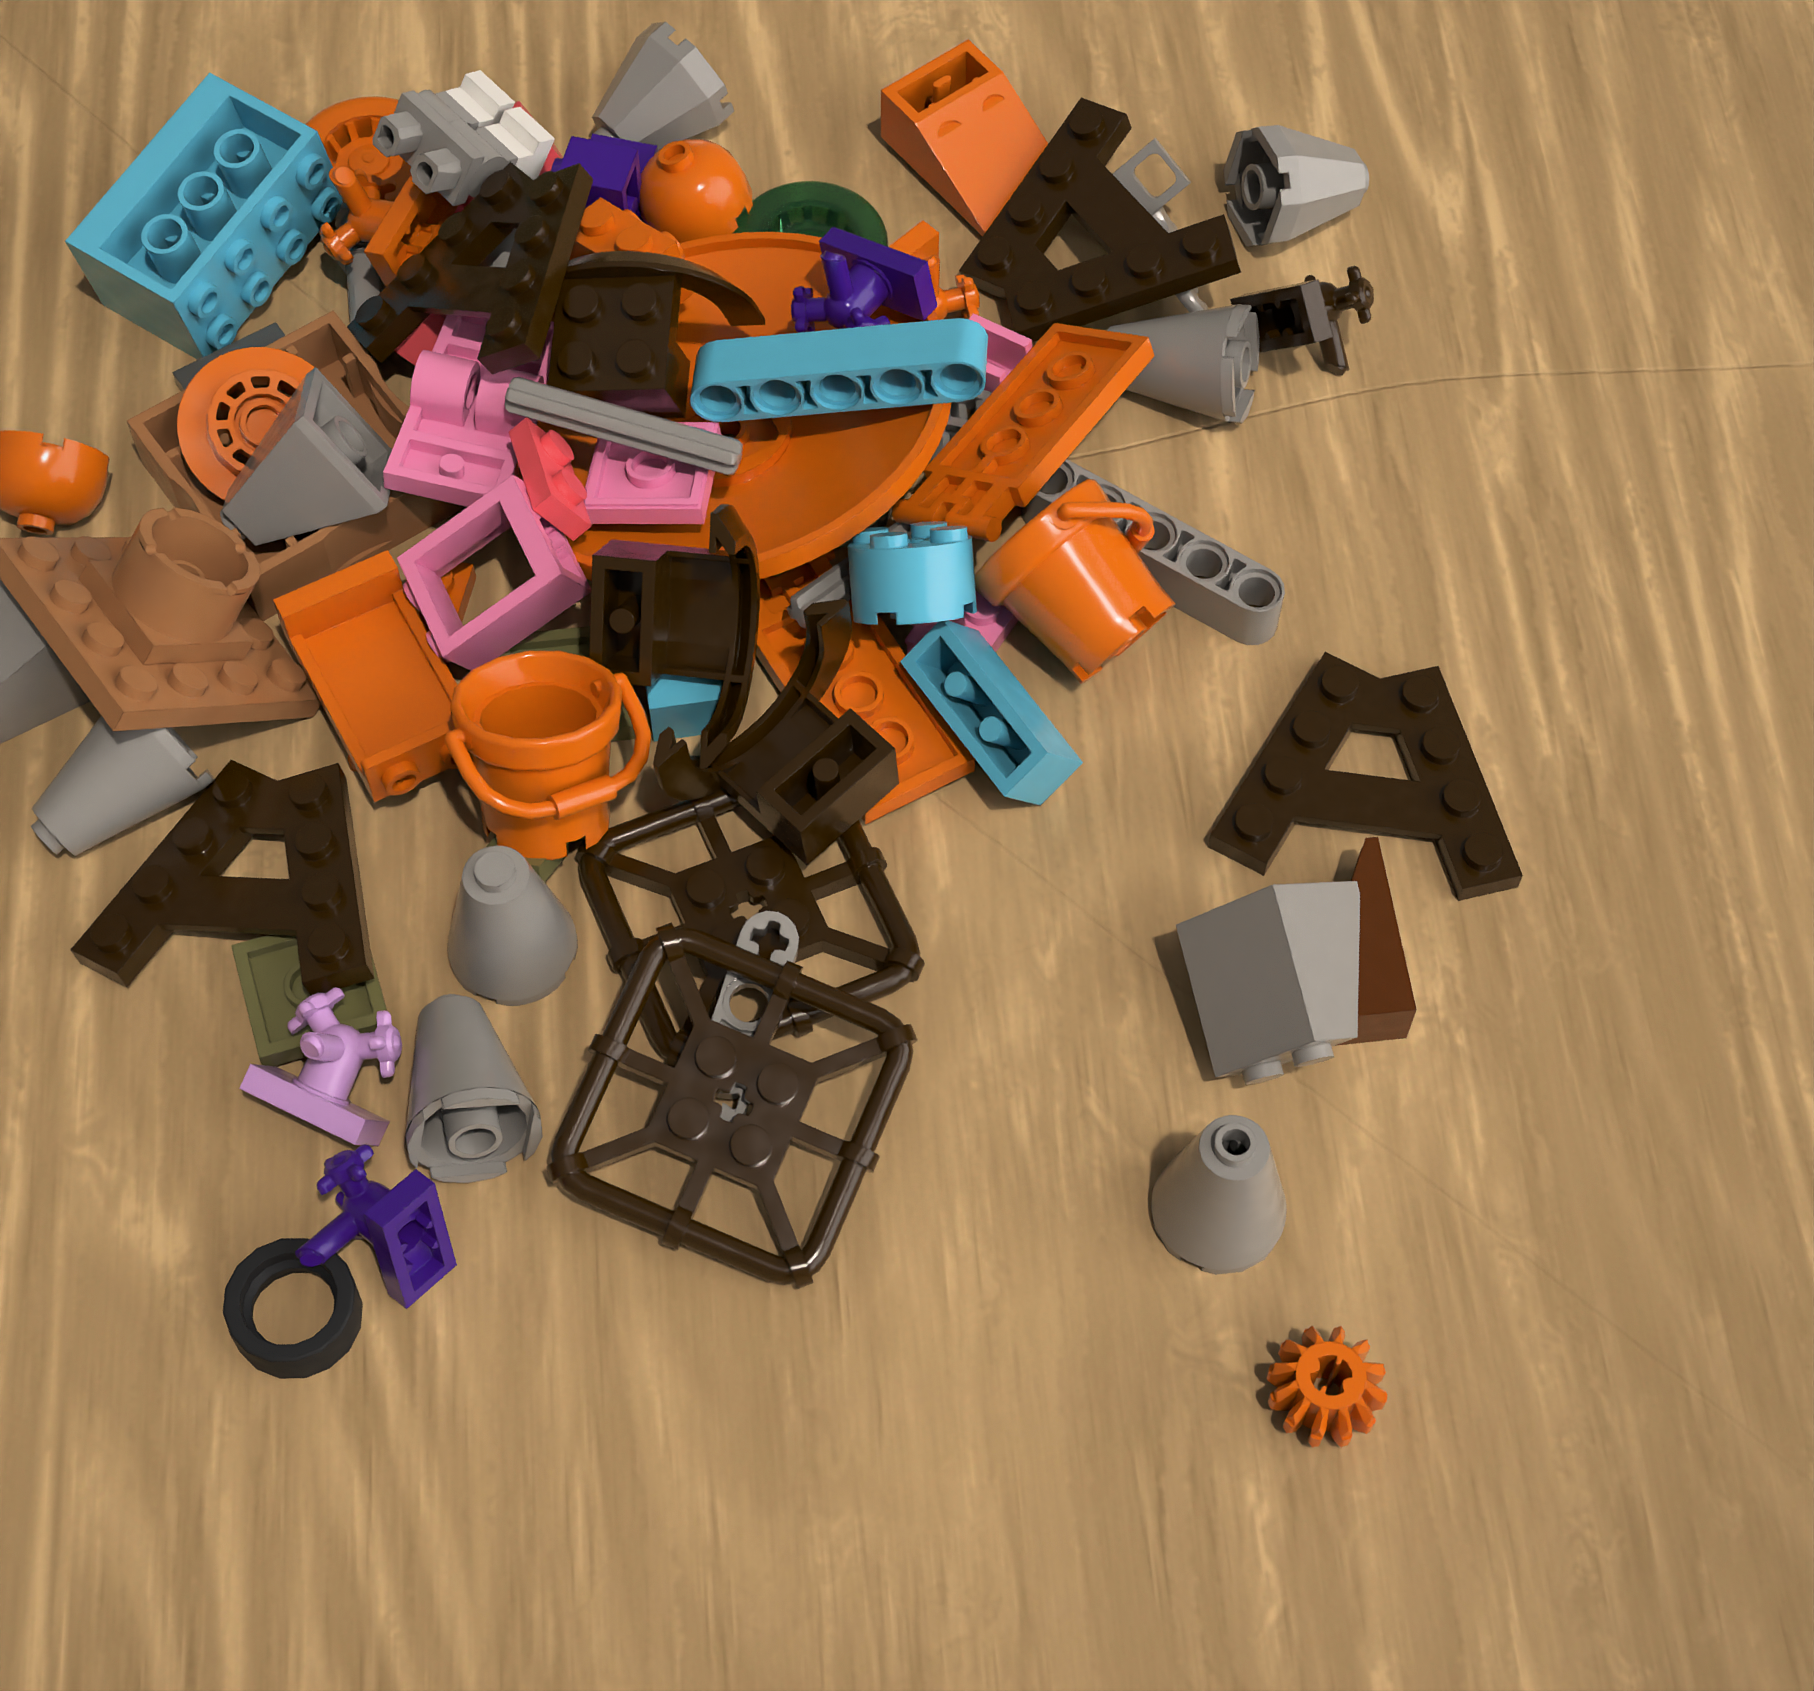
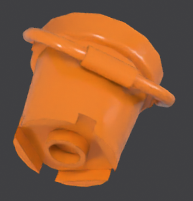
[975,479,1176,684]
[444,651,651,860]

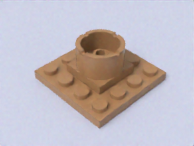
[0,507,321,731]

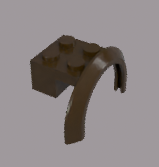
[548,251,765,418]
[589,504,760,769]
[653,599,899,865]

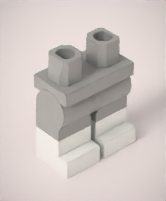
[372,70,555,206]

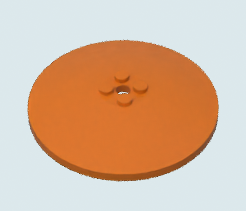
[511,232,952,581]

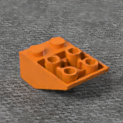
[881,39,1048,236]

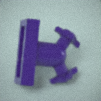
[791,227,937,333]
[295,1144,457,1309]

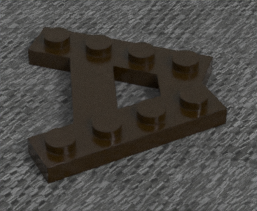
[959,98,1241,342]
[347,162,593,374]
[1208,652,1523,901]
[70,760,375,996]

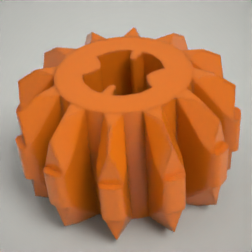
[1266,1326,1387,1448]

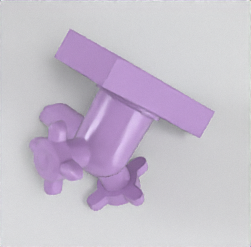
[239,987,403,1146]

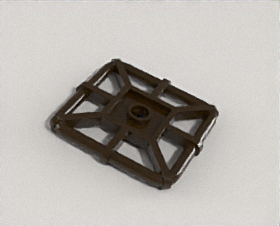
[576,788,925,1068]
[546,922,918,1289]

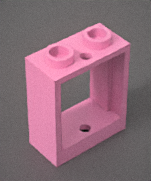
[397,475,591,670]

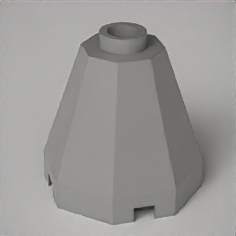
[592,22,734,151]
[1224,125,1369,247]

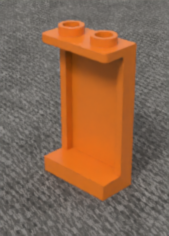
[273,550,458,802]

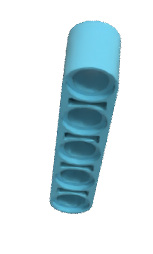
[690,318,988,422]

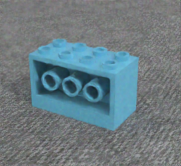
[65,73,343,360]

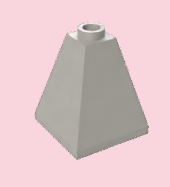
[220,367,392,546]

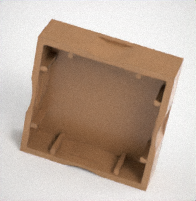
[126,310,466,621]

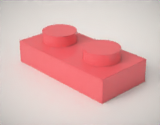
[509,417,592,541]

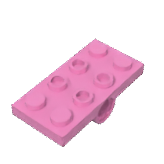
[383,315,554,507]

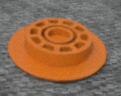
[305,96,411,201]
[177,347,315,500]

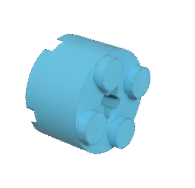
[847,521,977,625]

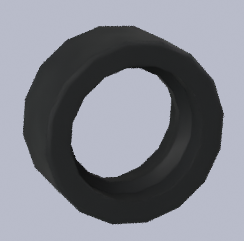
[223,1238,363,1379]

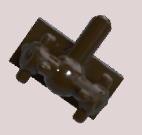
[1230,266,1374,375]

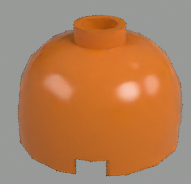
[639,139,753,243]
[0,430,110,535]

